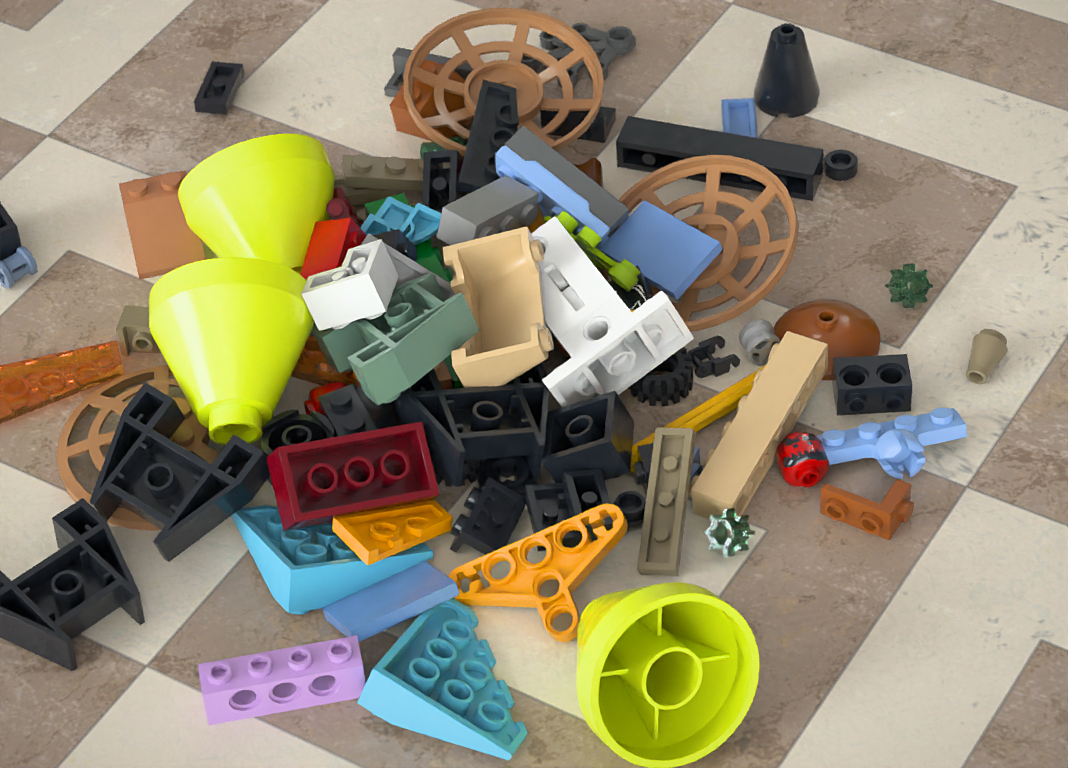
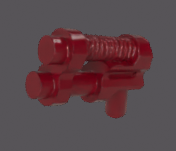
[326,187,364,227]

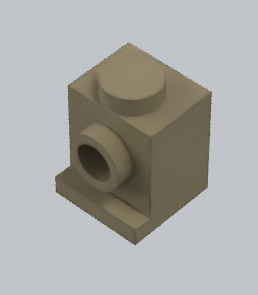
[116,305,162,356]

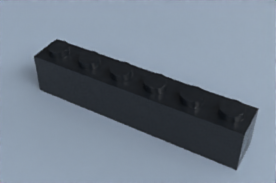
[616,116,824,201]

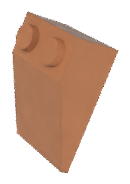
[119,170,206,280]

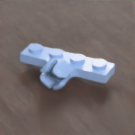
[817,408,967,479]

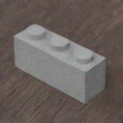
[437,175,539,245]

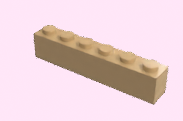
[688,331,828,528]

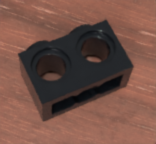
[832,354,912,416]

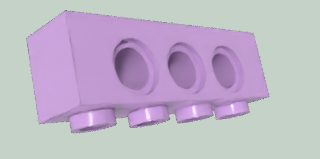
[198,635,366,725]

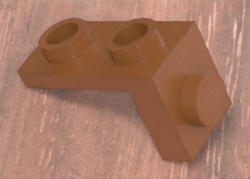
[820,479,914,540]

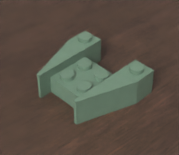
[312,272,480,405]

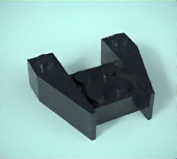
[393,362,549,487]
[89,382,270,562]
[0,498,145,671]

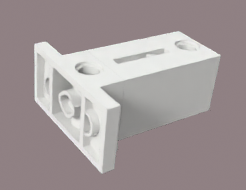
[531,216,694,407]

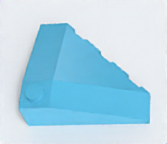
[231,505,433,615]
[357,598,528,760]

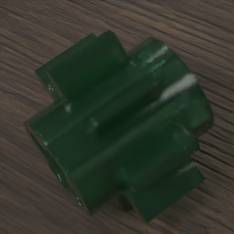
[885,263,933,308]
[703,508,755,557]

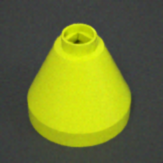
[178,134,335,274]
[149,257,314,445]
[577,582,759,768]

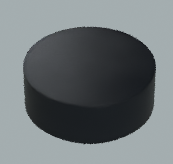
[824,150,858,181]

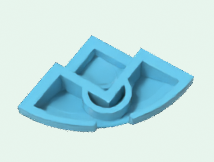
[360,196,441,245]

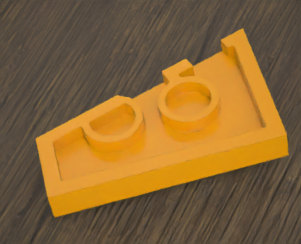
[332,500,453,566]

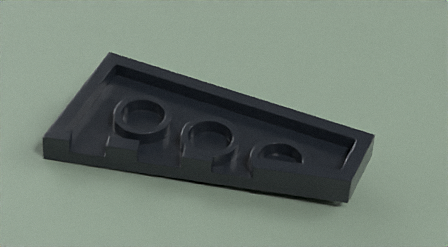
[456,80,519,193]

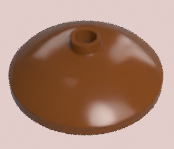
[774,300,880,380]

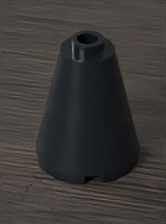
[754,23,820,118]

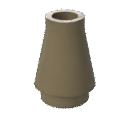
[966,329,1008,384]

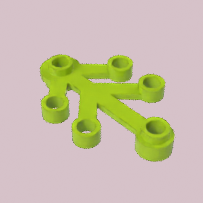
[543,211,640,292]

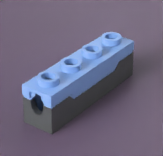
[495,126,629,249]

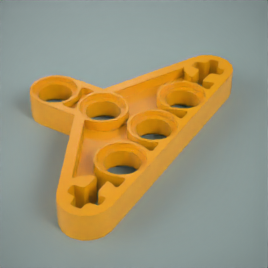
[448,504,628,642]

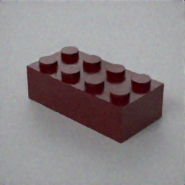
[267,422,440,531]

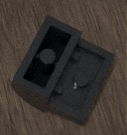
[524,468,614,551]

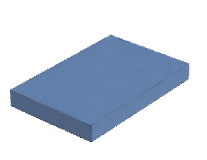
[599,200,723,300]
[322,561,459,642]

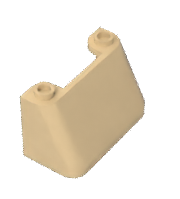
[443,226,553,388]

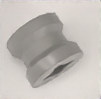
[739,319,780,366]

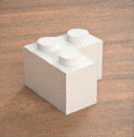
[301,239,399,331]

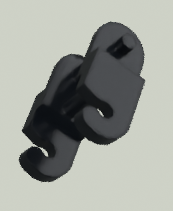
[687,336,740,378]

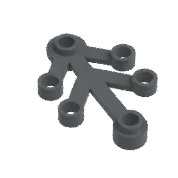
[521,23,636,87]

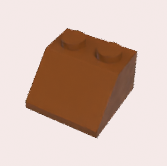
[390,59,473,143]

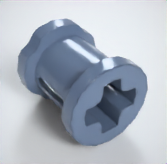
[0,246,38,289]

